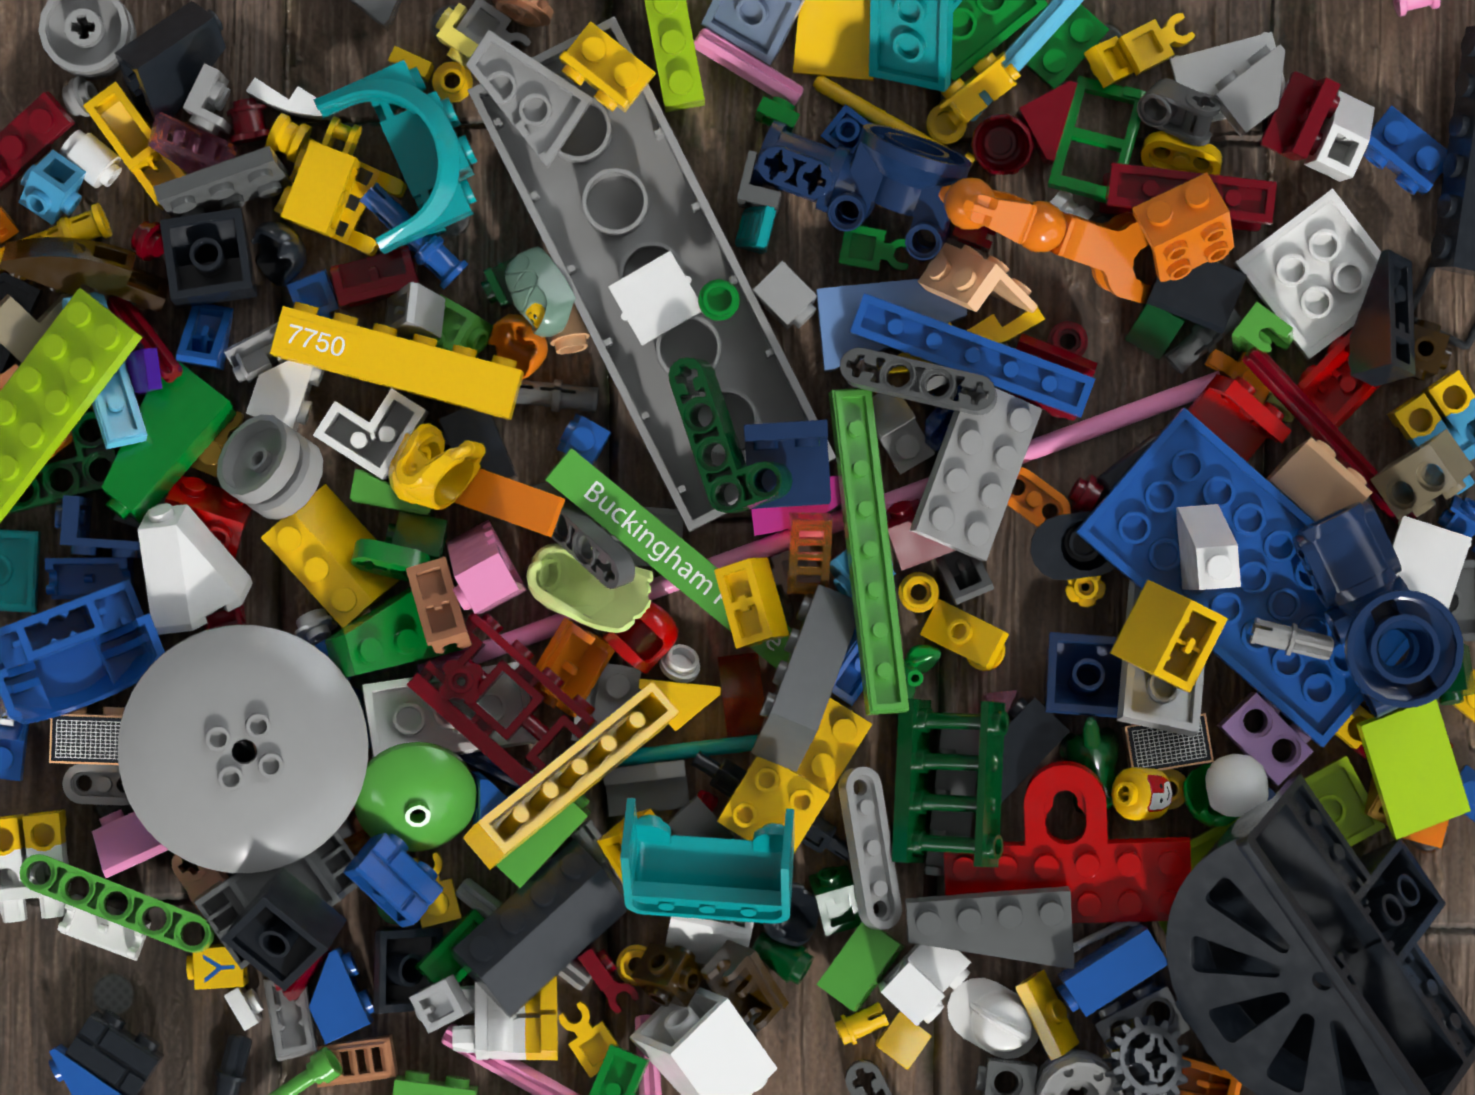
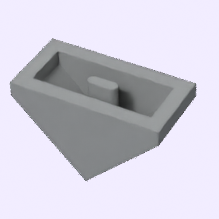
[384,282,445,339]

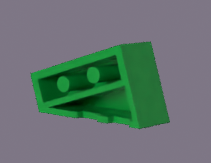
[325,586,463,678]

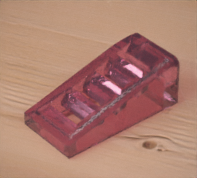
[148,112,237,174]

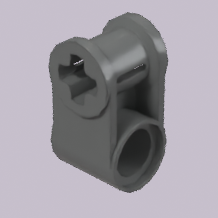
[1137,78,1221,146]

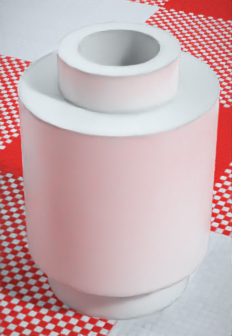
[59,129,122,189]

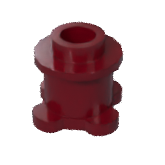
[226,98,270,146]

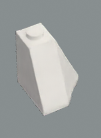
[138,503,253,635]

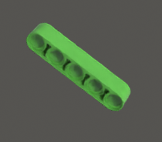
[19,854,214,953]

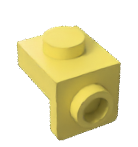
[436,2,478,68]

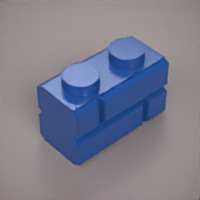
[343,833,443,927]

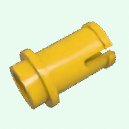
[834,1002,889,1045]

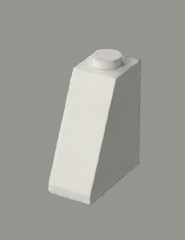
[1176,504,1241,590]

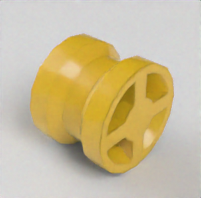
[265,113,312,163]

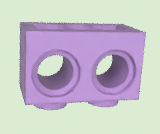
[1216,692,1314,785]

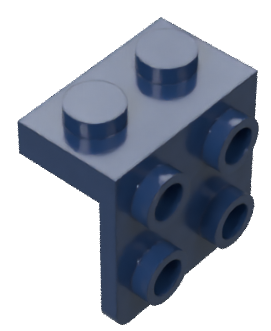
[55,495,142,558]

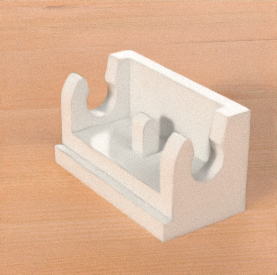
[58,894,152,961]

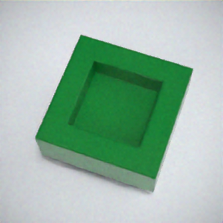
[754,96,800,133]

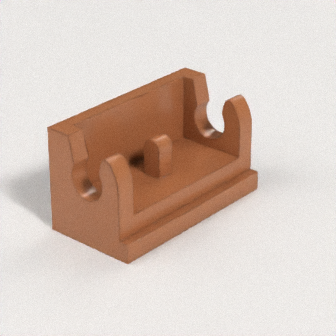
[406,557,472,654]

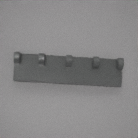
[924,711,980,876]

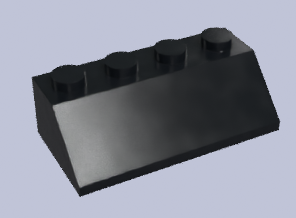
[453,839,629,1018]

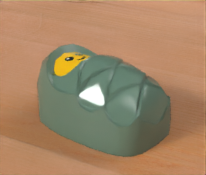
[505,246,576,337]

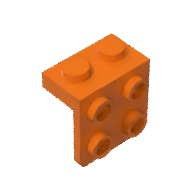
[1132,172,1234,282]

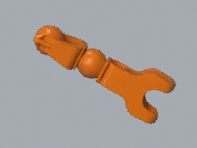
[939,178,1152,304]

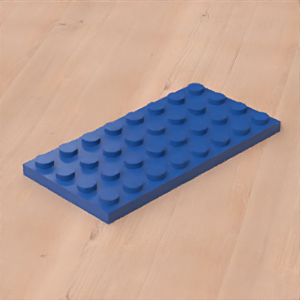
[1075,408,1409,747]

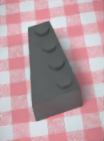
[751,585,856,772]

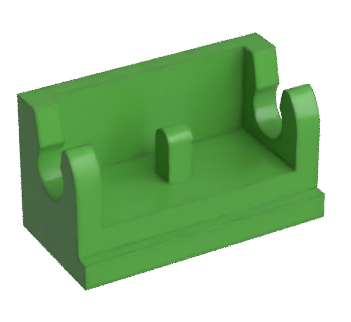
[1232,302,1293,353]
[816,922,905,1012]

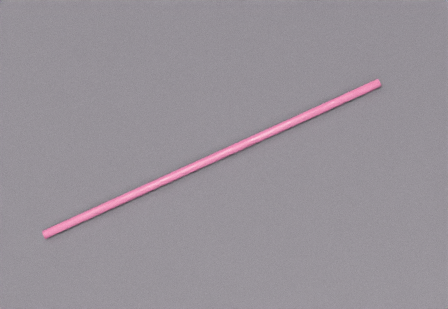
[418,371,1220,673]

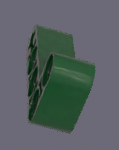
[668,357,793,513]
[6,412,120,516]

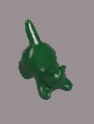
[1060,717,1120,813]

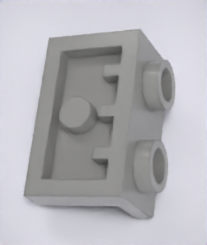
[183,63,233,137]

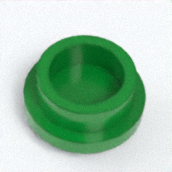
[698,279,740,321]

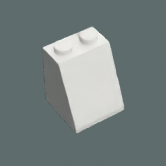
[629,987,778,1095]

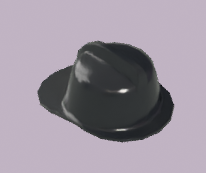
[1030,511,1116,580]

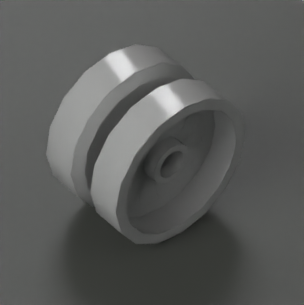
[38,0,137,80]
[217,414,323,520]

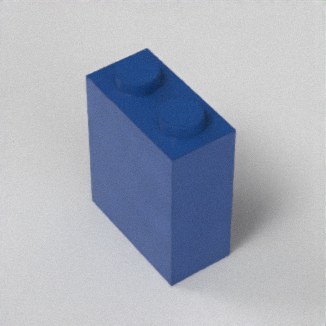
[1057,923,1168,1017]

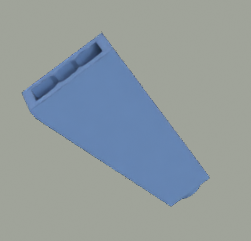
[816,279,967,372]

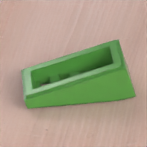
[350,469,434,516]

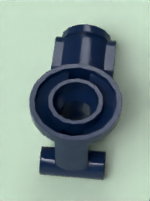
[751,120,972,260]
[1292,501,1464,719]

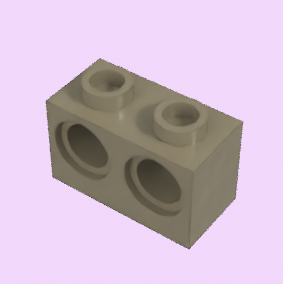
[1370,429,1475,520]

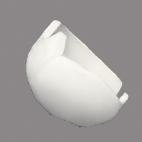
[1205,754,1269,817]

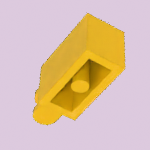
[279,116,362,239]

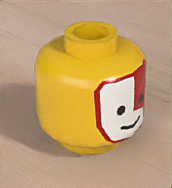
[1111,767,1172,821]

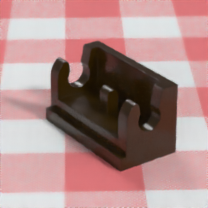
[700,940,789,1030]

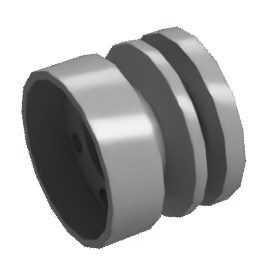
[1034,1049,1124,1095]

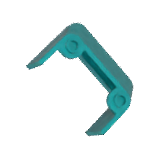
[620,798,795,924]

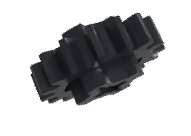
[1102,1015,1191,1095]

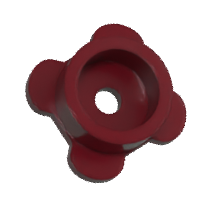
[439,660,483,704]

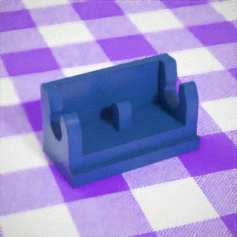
[45,557,134,599]

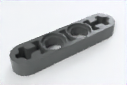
[840,348,997,415]
[531,482,635,589]

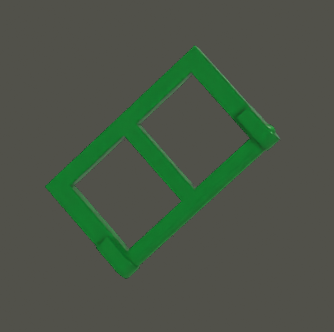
[1048,75,1146,203]

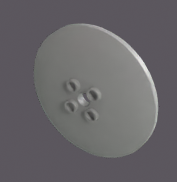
[118,624,368,873]

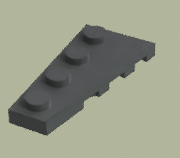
[905,886,1075,969]

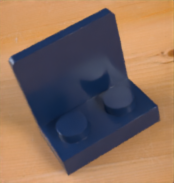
[744,420,831,509]

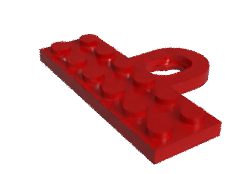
[944,761,1191,923]

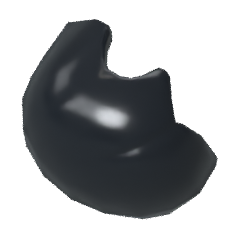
[251,221,307,287]
[762,882,819,947]

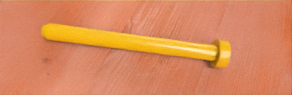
[813,76,975,169]

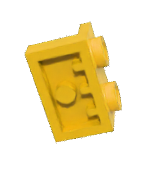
[559,21,656,113]

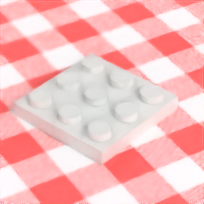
[1234,188,1381,360]

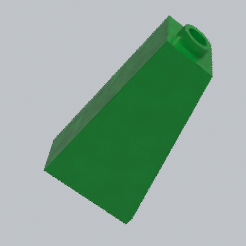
[101,361,236,524]

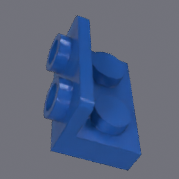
[1363,105,1447,195]

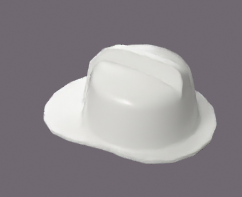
[947,978,1039,1059]

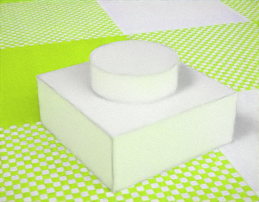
[224,986,264,1031]

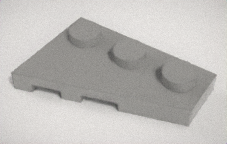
[466,30,593,168]

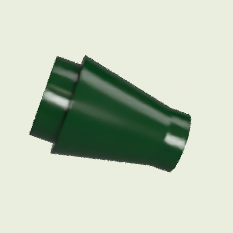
[752,932,814,985]

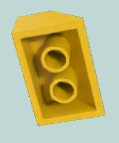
[261,484,401,628]

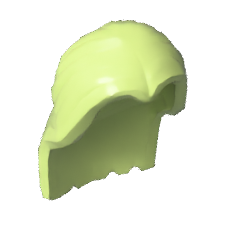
[526,544,653,633]

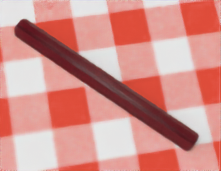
[1242,347,1417,527]

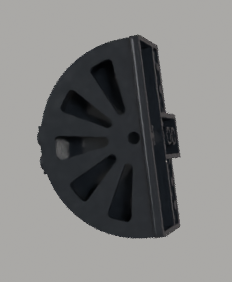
[1166,774,1475,1095]

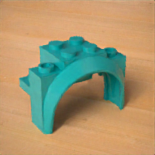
[313,60,478,254]

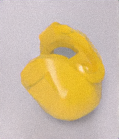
[388,423,485,510]

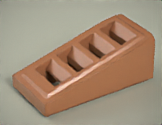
[312,1034,398,1088]

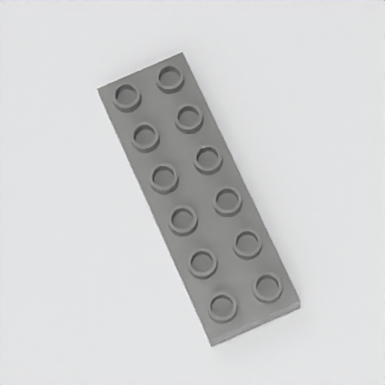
[468,16,836,532]

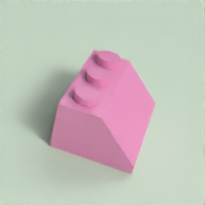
[92,809,168,878]

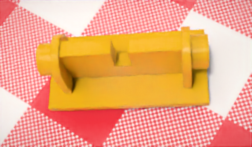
[939,51,1021,126]

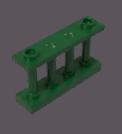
[892,698,1009,867]

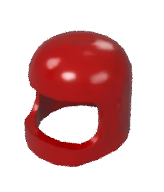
[603,601,678,674]

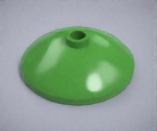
[354,742,477,852]

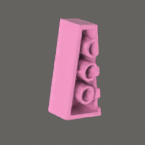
[446,519,527,614]

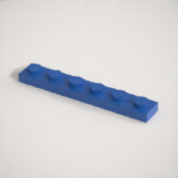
[849,293,1095,418]

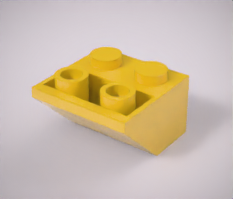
[1110,580,1228,693]

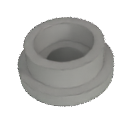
[62,76,98,117]

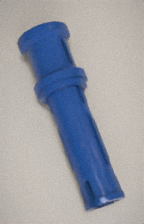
[359,182,469,290]

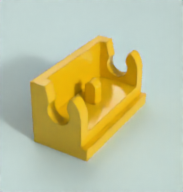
[714,557,790,649]

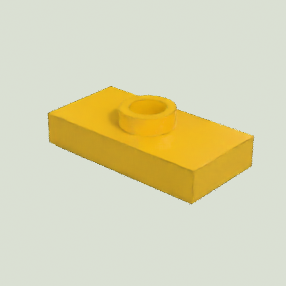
[920,599,1009,670]
[1016,970,1080,1061]

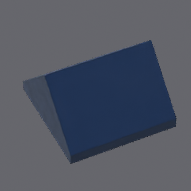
[1043,632,1122,718]

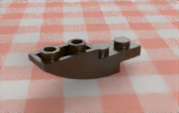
[0,237,169,312]

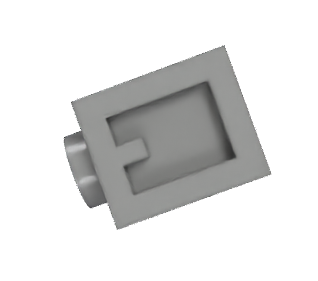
[409,974,473,1034]

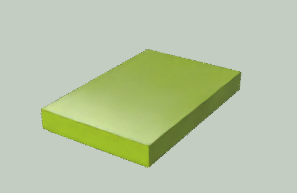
[1356,699,1471,840]

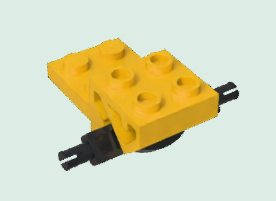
[691,698,872,862]

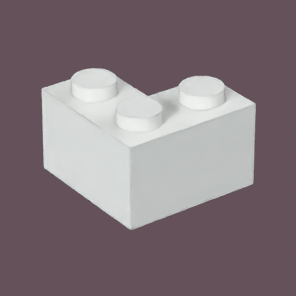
[313,388,430,481]
[878,944,971,1026]

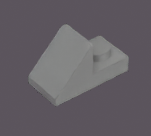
[873,385,935,475]

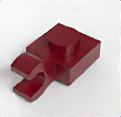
[578,945,639,1013]

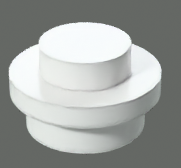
[660,644,700,683]

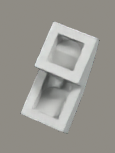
[246,78,336,120]

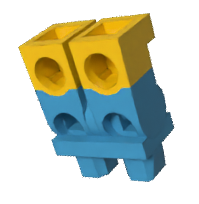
[1386,370,1475,495]

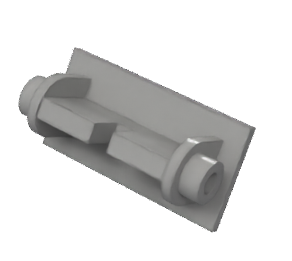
[223,322,288,383]

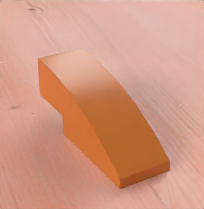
[454,469,565,537]

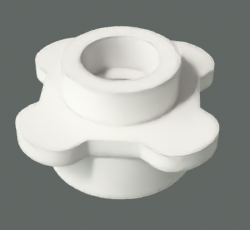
[294,608,338,644]

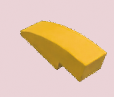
[83,81,186,211]

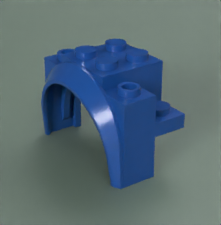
[0,579,165,724]

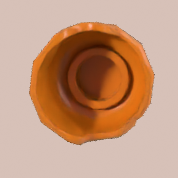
[488,314,548,380]

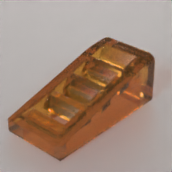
[787,512,833,594]

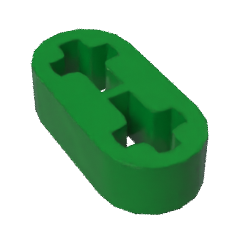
[351,539,431,582]

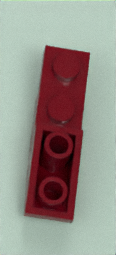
[0,92,75,193]

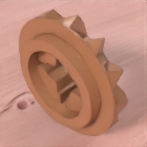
[492,0,554,27]

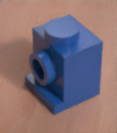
[557,414,612,466]

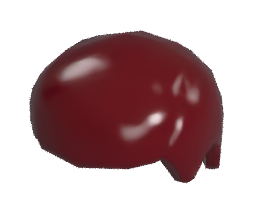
[971,114,1034,175]

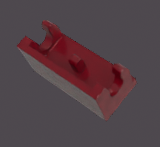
[330,246,420,310]

